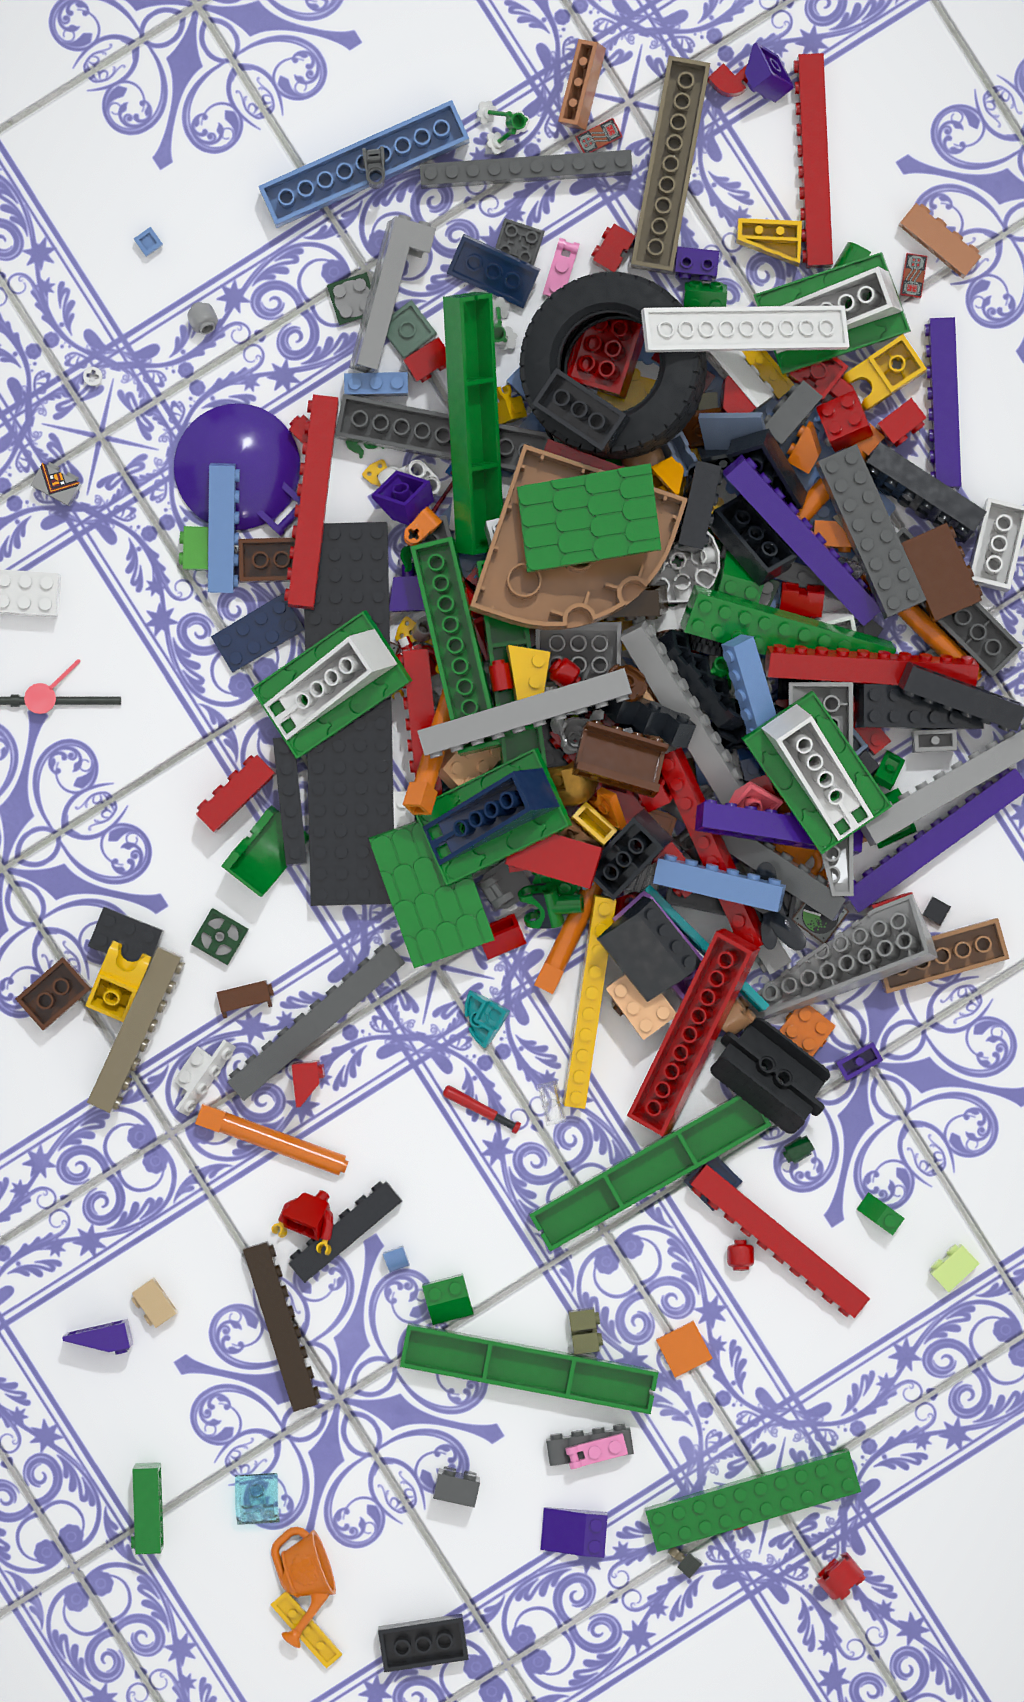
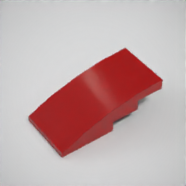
[505,834,603,889]

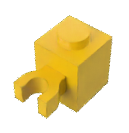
[497,384,527,425]

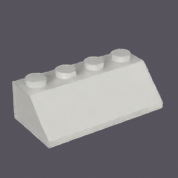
[706,351,774,412]

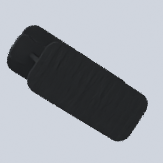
[710,1018,831,1134]

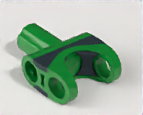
[518,883,584,929]

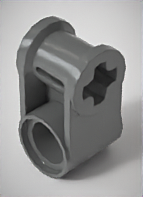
[362,146,386,189]
[672,826,701,862]

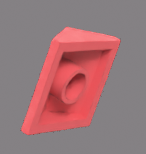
[729,781,783,811]

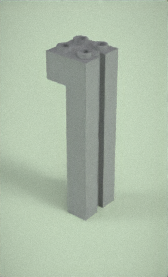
[349,215,436,373]

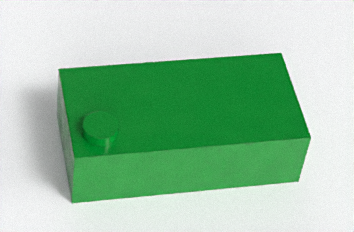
[131,1463,164,1555]

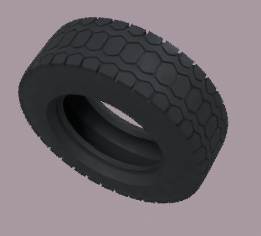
[519,272,707,460]

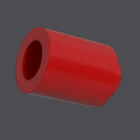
[488,659,514,692]

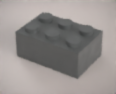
[764,380,823,447]

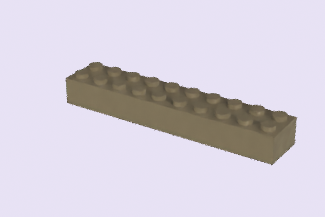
[630,55,711,275]

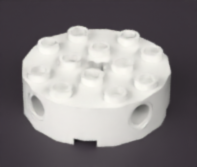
[649,531,720,604]

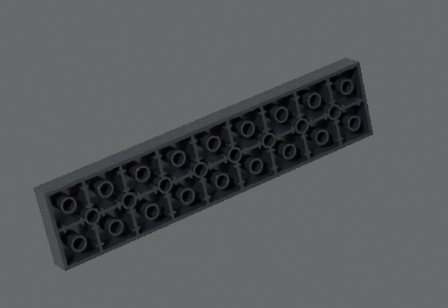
[304,522,394,906]

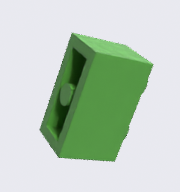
[179,526,209,571]

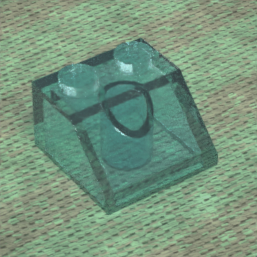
[235,1473,280,1525]

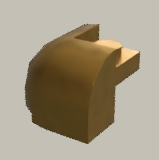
[548,760,598,807]

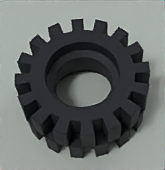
[689,634,723,657]

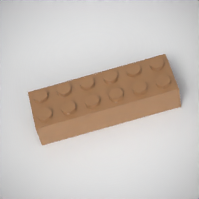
[881,918,1010,993]

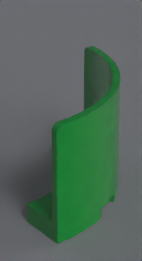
[221,805,309,897]

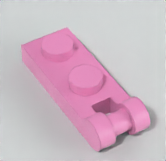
[542,238,580,297]
[565,1433,628,1469]

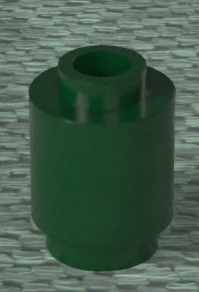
[782,1135,815,1165]

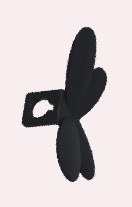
[752,862,807,951]

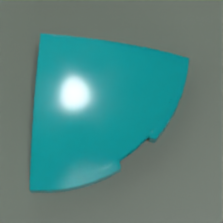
[465,990,510,1048]

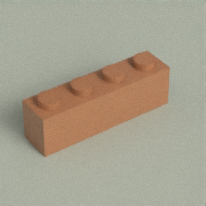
[558,39,606,131]
[898,203,982,279]

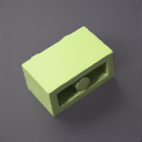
[930,1244,980,1292]

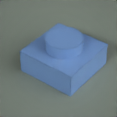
[133,227,163,257]

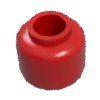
[548,658,581,687]
[727,1240,754,1271]

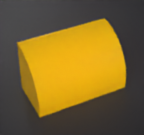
[571,802,618,846]

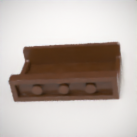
[901,523,983,623]
[572,720,669,798]

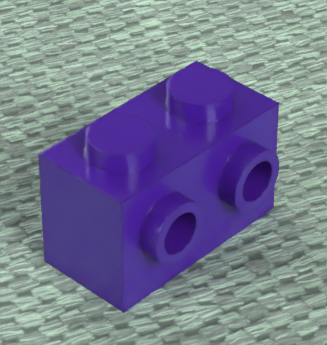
[674,246,720,282]

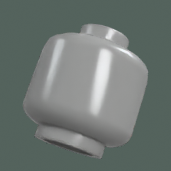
[187,302,218,335]

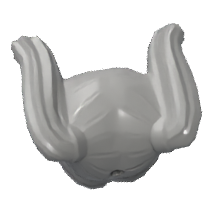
[550,709,604,754]

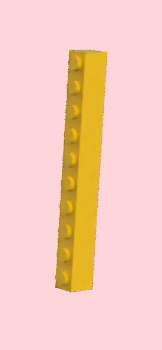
[563,894,616,1109]

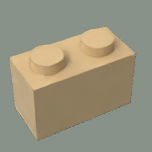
[131,1277,178,1328]

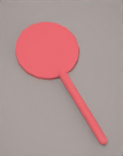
[24,659,80,714]

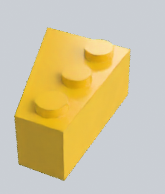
[736,218,802,267]
[506,645,550,701]

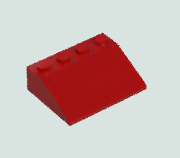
[568,319,644,399]

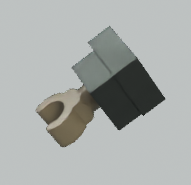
[668,1547,703,1579]

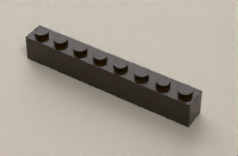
[243,1241,321,1412]

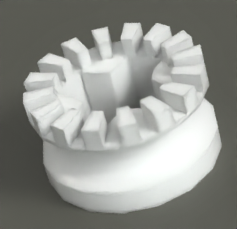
[83,367,102,386]

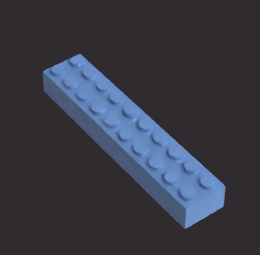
[258,100,470,228]

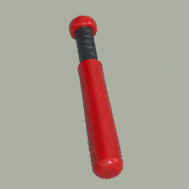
[443,1085,521,1134]

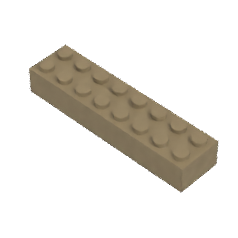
[87,947,185,1113]

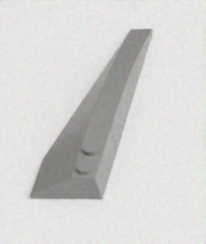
[789,682,854,896]
[748,894,938,1019]

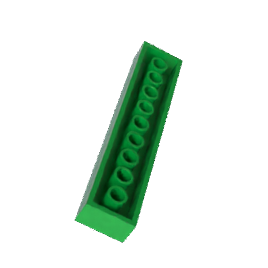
[410,536,502,756]
[680,585,896,684]
[645,1448,861,1552]

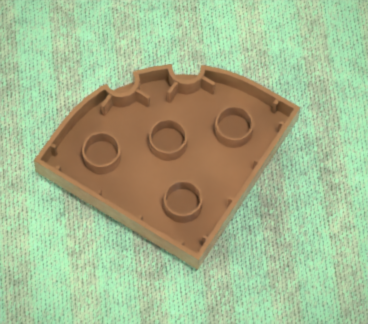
[469,444,688,630]

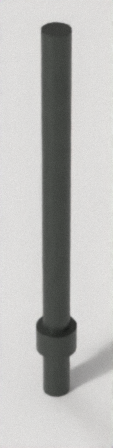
[0,694,121,707]

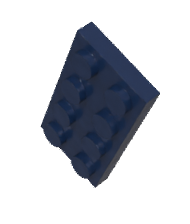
[447,234,541,308]
[211,593,305,673]

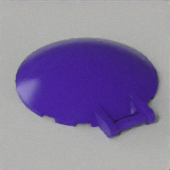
[174,403,301,537]

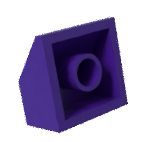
[745,42,795,103]
[371,470,434,525]

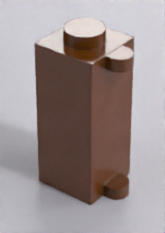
[216,980,274,1019]

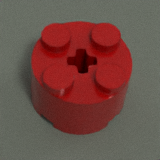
[815,1552,866,1600]

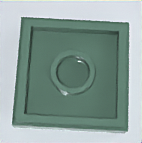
[386,300,437,359]

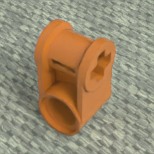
[404,506,443,546]

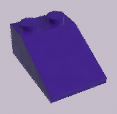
[62,1319,133,1355]
[540,1507,608,1558]

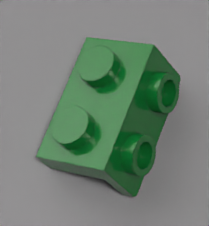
[684,280,727,307]

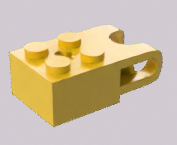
[843,334,927,411]
[85,940,152,1022]

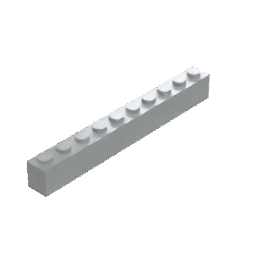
[620,619,746,805]
[417,668,632,759]
[860,724,1024,847]

